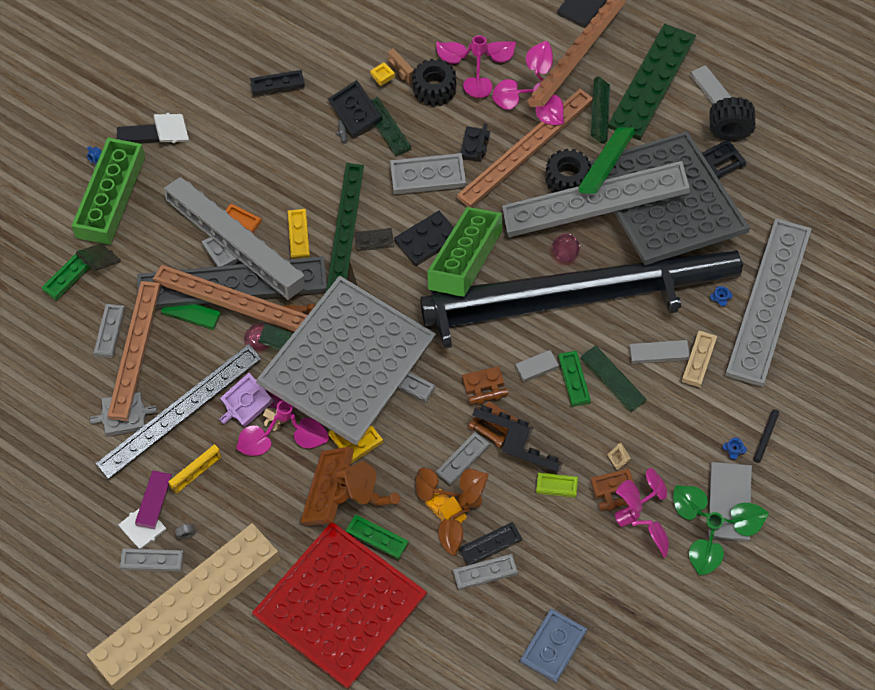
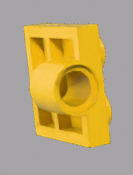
[328,425,383,464]

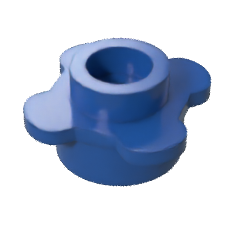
[87,146,102,165]
[710,286,733,306]
[723,437,747,459]

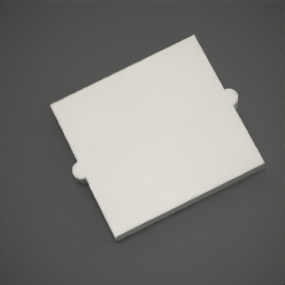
[153,113,189,143]
[118,508,167,549]

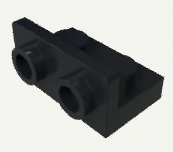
[460,123,490,162]

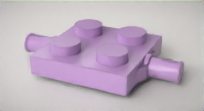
[219,373,274,427]

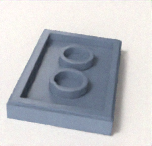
[520,609,587,683]

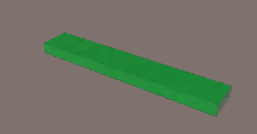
[578,127,635,194]

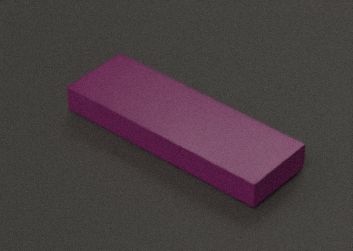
[135,470,172,529]

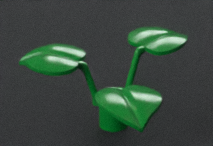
[673,485,769,575]

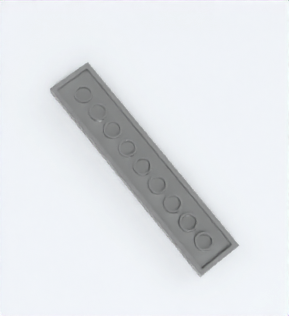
[502,161,691,237]
[725,218,812,387]

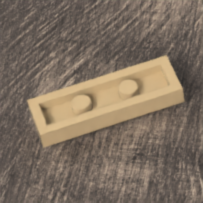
[682,331,717,387]

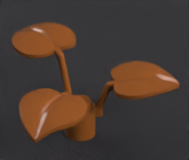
[415,468,489,556]

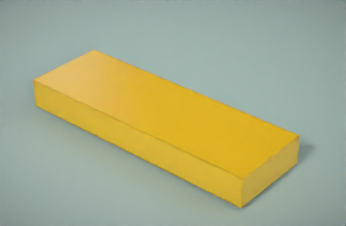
[288,209,310,259]
[168,444,222,494]

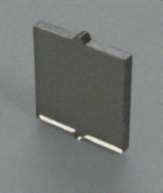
[76,243,121,271]

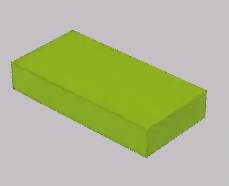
[536,473,578,498]

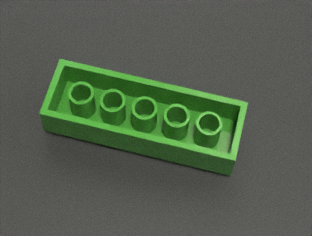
[72,138,145,245]
[427,207,502,297]

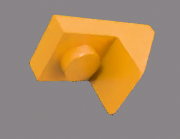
[425,489,467,524]

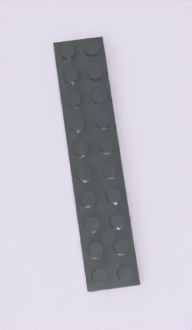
[137,256,327,308]

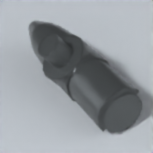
[336,120,348,144]

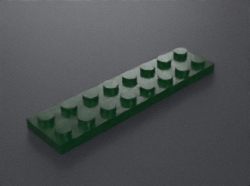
[608,23,696,141]

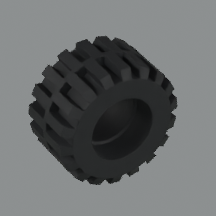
[412,59,456,107]
[709,97,756,141]
[545,149,591,193]

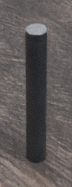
[753,409,779,463]

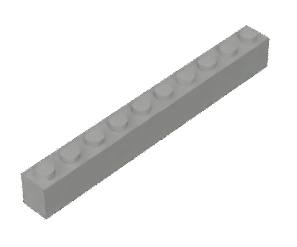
[164,177,305,300]

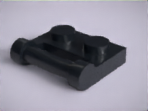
[702,139,746,180]

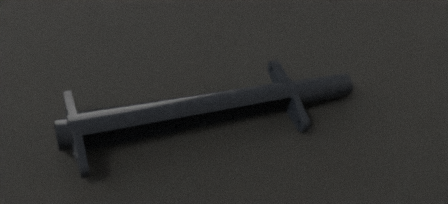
[420,250,743,349]

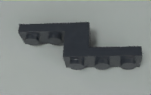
[472,405,563,472]

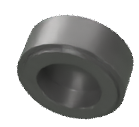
[175,524,197,539]

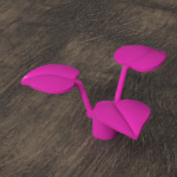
[436,35,516,98]
[492,41,564,125]
[236,390,329,456]
[615,468,669,558]

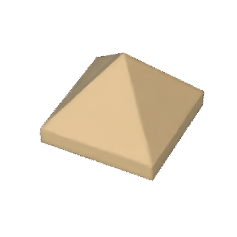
[607,443,631,471]

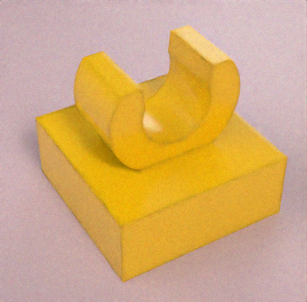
[370,62,395,86]

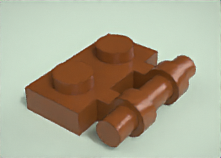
[462,366,508,405]
[590,469,634,511]

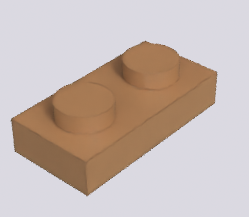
[387,48,414,84]

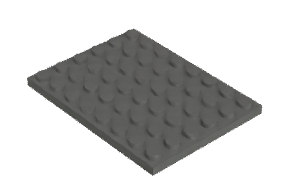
[590,131,750,265]

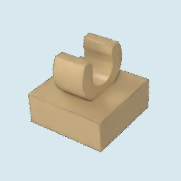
[263,408,287,431]

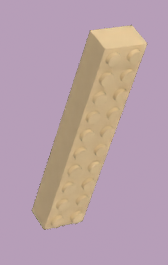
[87,523,280,690]

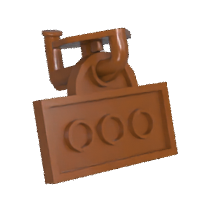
[300,447,400,526]

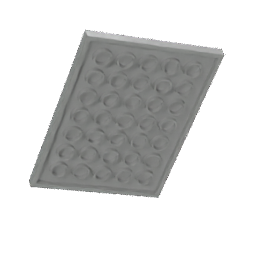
[256,276,436,445]

